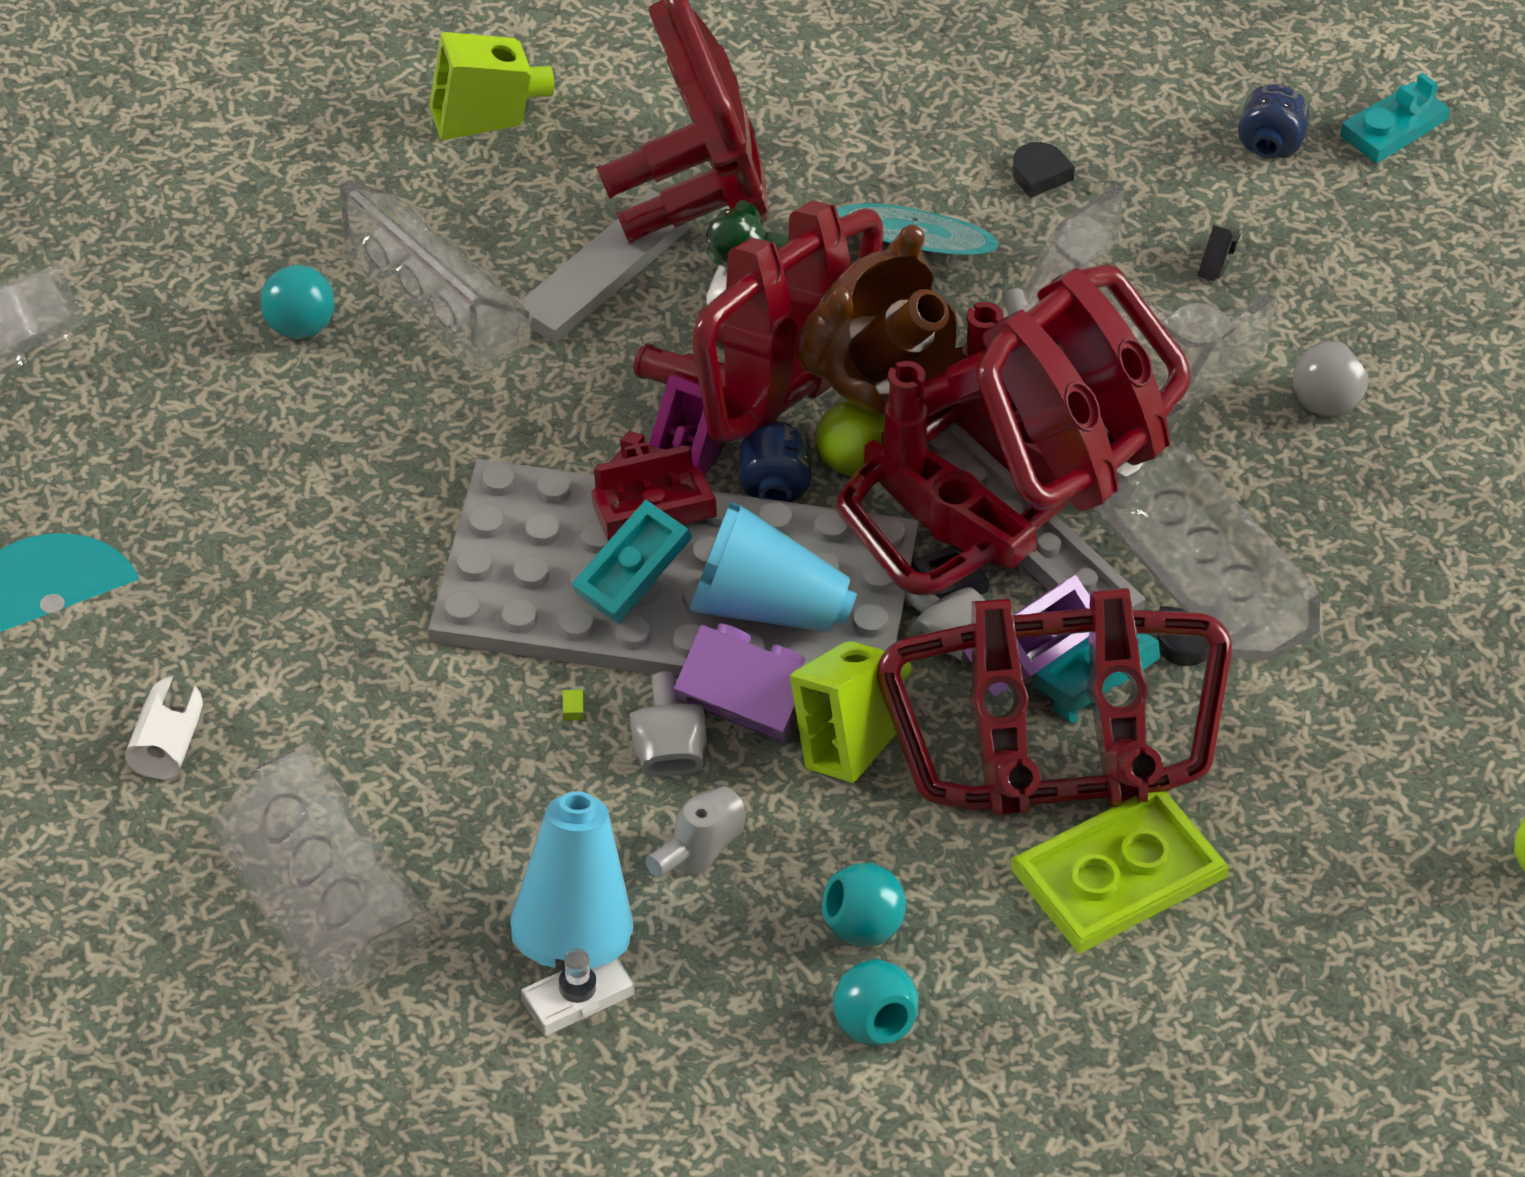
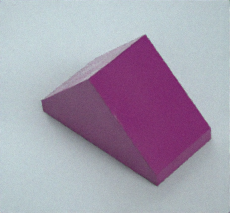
[648,374,726,476]

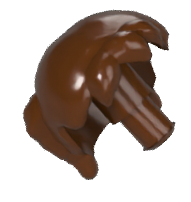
[796,224,963,415]

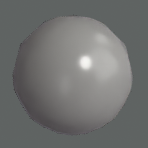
[1293,341,1369,417]

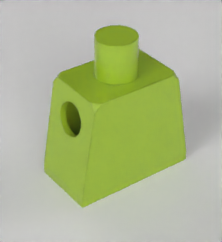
[429,32,554,141]
[789,641,912,783]

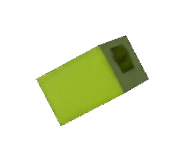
[562,689,584,720]

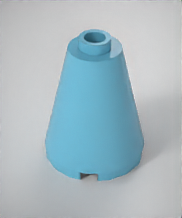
[689,501,857,632]
[510,791,633,970]

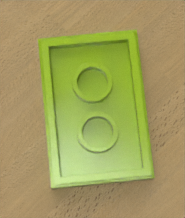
[1010,785,1229,954]

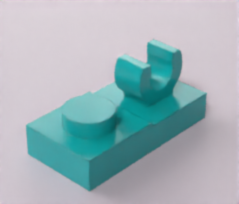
[1340,72,1450,164]
[571,500,692,624]
[1033,634,1160,724]

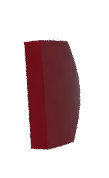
[591,431,717,541]

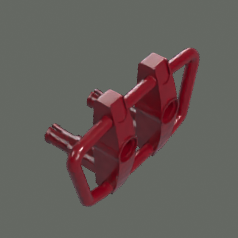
[596,0,769,244]
[633,200,884,443]
[923,264,1191,511]
[837,302,1114,596]
[877,588,1232,816]

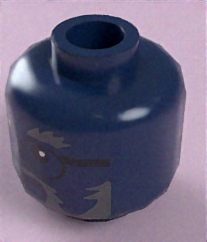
[1238,84,1310,159]
[739,421,811,502]

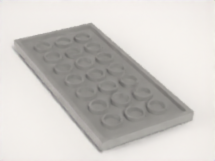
[428,459,919,678]

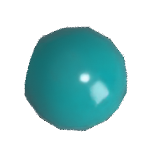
[261,264,335,340]
[822,862,907,947]
[833,959,919,1047]

